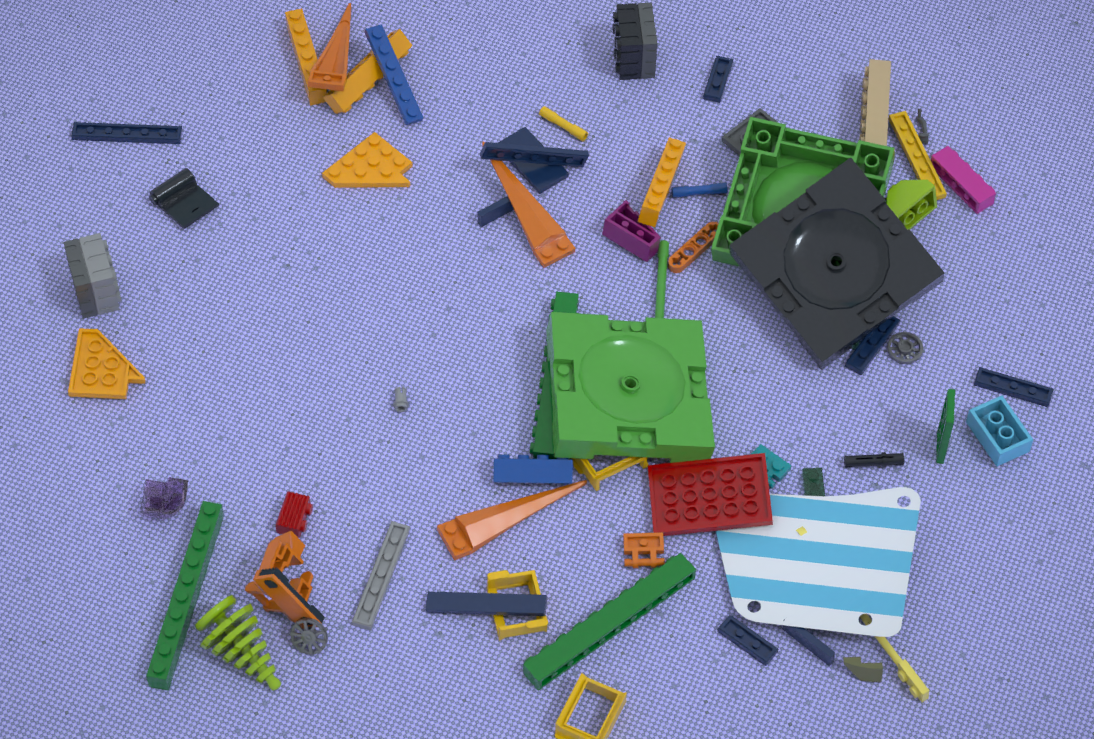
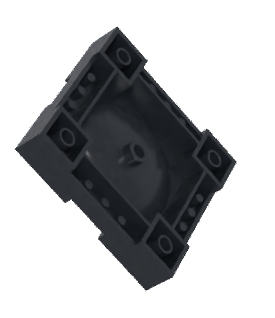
[729,157,945,370]

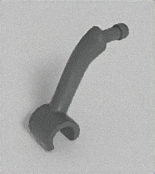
[916,108,929,144]

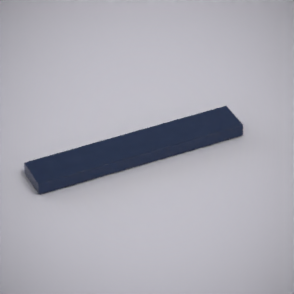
[71,122,182,144]
[480,142,589,167]
[425,591,548,616]

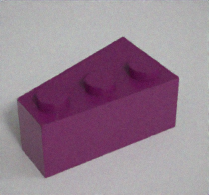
[602,200,661,262]

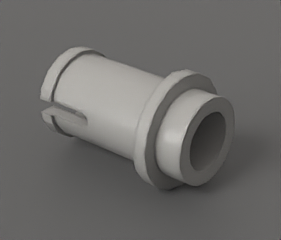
[393,387,409,412]

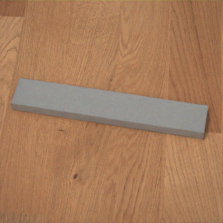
[352,521,410,630]

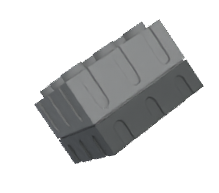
[63,233,122,319]

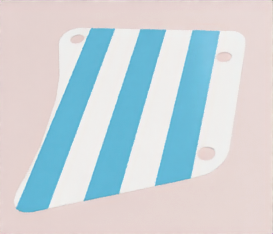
[716,487,921,637]

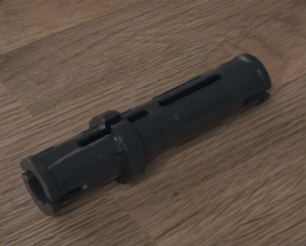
[844,452,904,468]

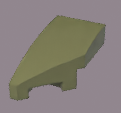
[843,657,883,682]

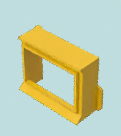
[571,457,648,491]
[486,570,548,641]
[555,673,627,739]

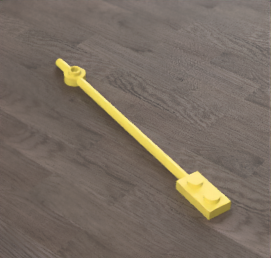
[796,526,929,702]

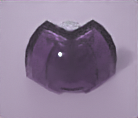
[140,477,188,519]

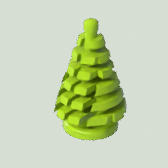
[195,595,282,691]

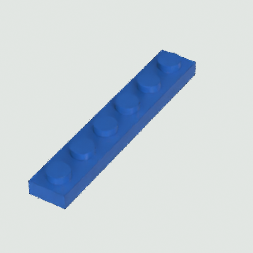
[364,24,424,125]

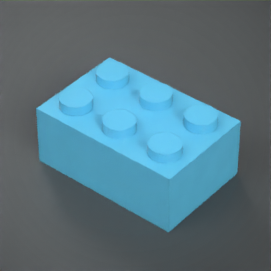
[966,395,1033,467]

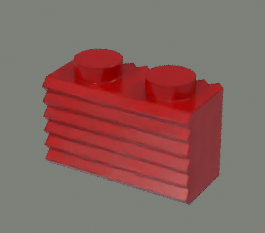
[276,491,313,538]

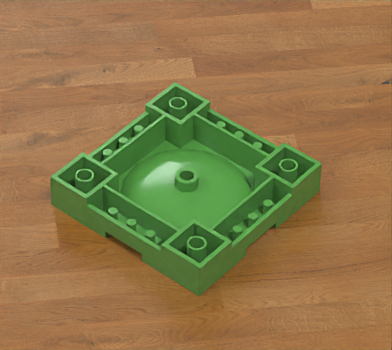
[711,117,895,267]
[546,312,715,463]

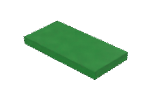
[936,389,955,464]

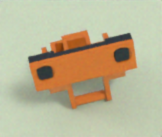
[245,531,325,629]

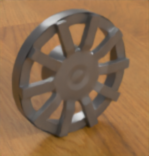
[887,332,923,364]
[290,618,328,655]

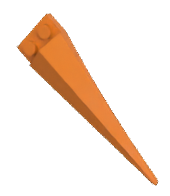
[308,3,351,91]
[482,141,576,268]
[437,480,587,561]

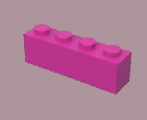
[931,146,996,214]

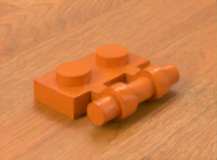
[623,533,665,569]

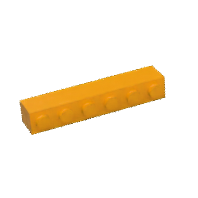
[285,8,327,106]
[323,29,413,114]
[638,137,686,227]

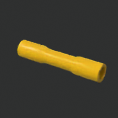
[539,106,589,142]

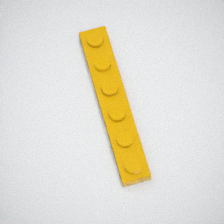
[888,111,947,200]

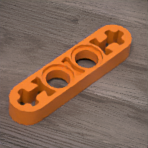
[668,221,719,273]

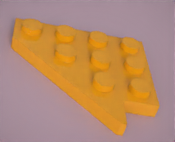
[322,132,413,188]
[68,328,146,399]

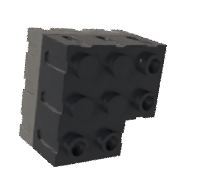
[612,2,658,80]

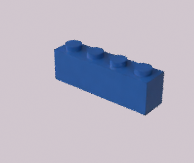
[493,454,573,483]

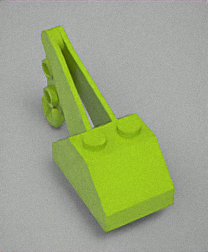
[884,180,938,230]

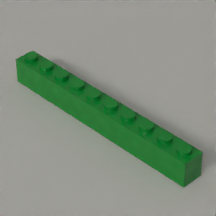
[530,291,579,459]
[146,501,224,691]
[523,553,696,691]

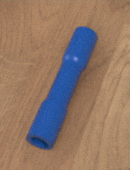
[671,182,728,198]

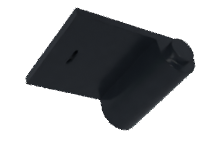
[149,168,219,229]

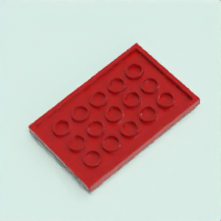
[648,453,773,536]

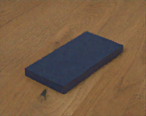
[498,127,569,194]

